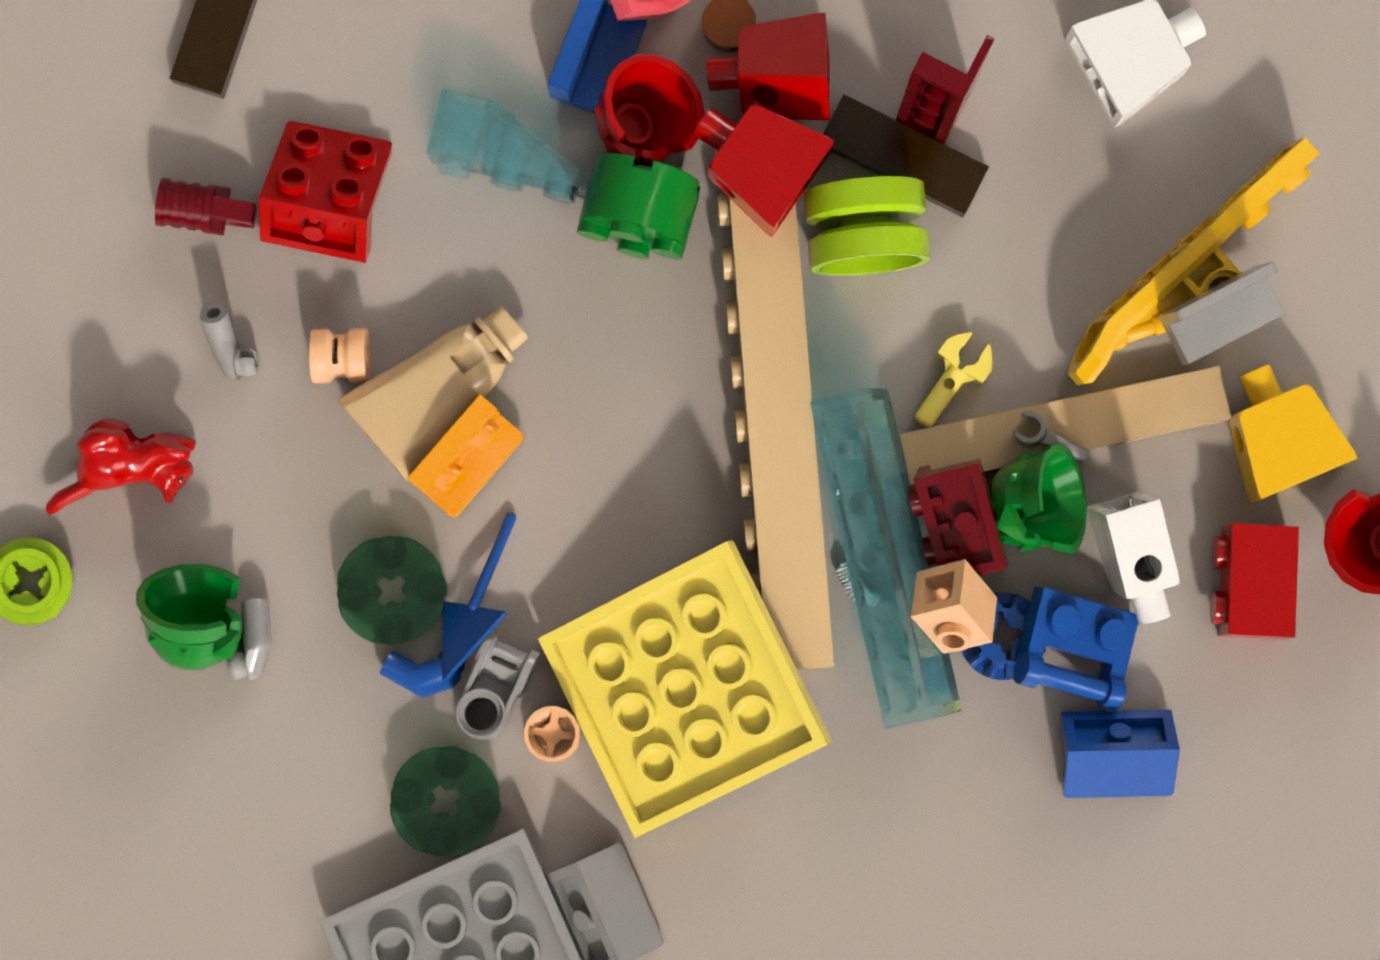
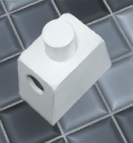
[1065,0,1206,128]
[1087,491,1179,624]

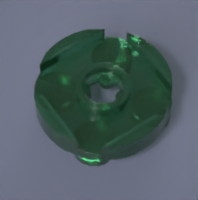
[337,536,449,646]
[390,746,502,857]

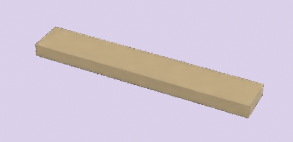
[898,366,1232,485]

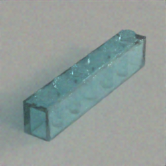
[810,388,962,729]

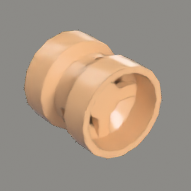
[309,328,371,384]
[524,706,581,762]

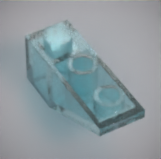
[427,89,590,203]

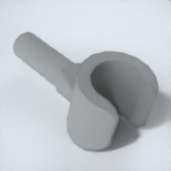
[1014,411,1089,462]

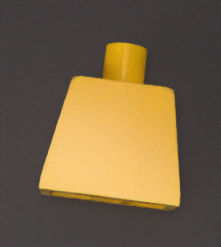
[1229,364,1357,504]

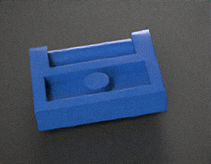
[1013,586,1138,711]

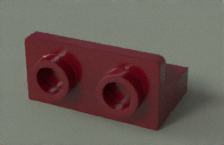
[908,459,1009,576]

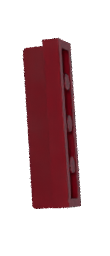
[896,35,995,144]

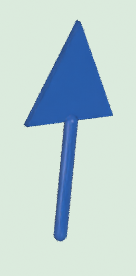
[442,513,516,683]

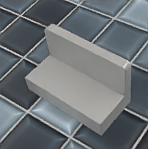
[1158,262,1285,365]
[545,843,664,960]

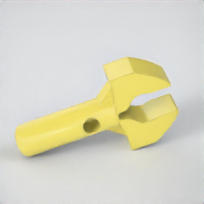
[914,332,993,428]

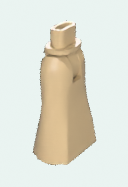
[338,306,529,481]

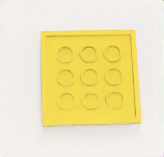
[538,540,832,838]

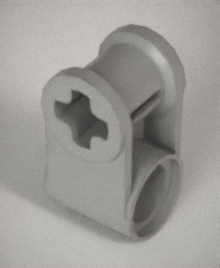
[455,631,540,741]

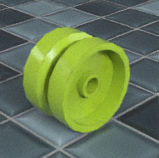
[804,176,931,276]

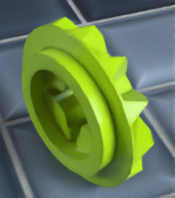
[0,537,75,626]

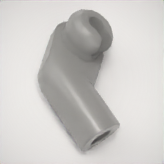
[200,303,259,380]
[227,598,272,681]

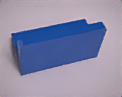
[547,0,647,114]
[1060,710,1180,798]

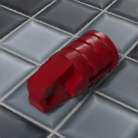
[155,177,257,235]

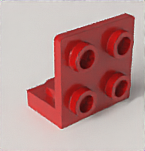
[259,121,392,263]

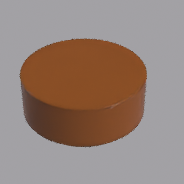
[702,0,756,52]

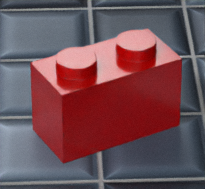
[1210,523,1299,640]

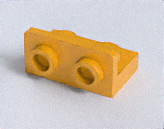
[407,394,524,518]

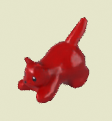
[46,419,196,514]

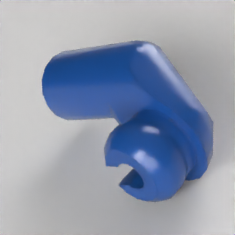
[380,651,465,697]

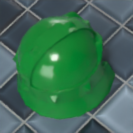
[988,444,1087,554]
[136,564,243,670]

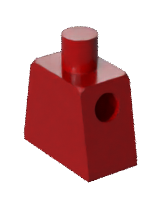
[706,12,830,121]
[693,103,834,237]

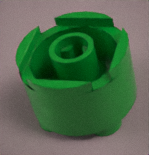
[576,153,701,259]

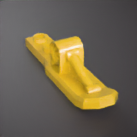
[1068,137,1320,385]

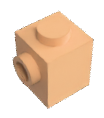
[910,559,997,654]

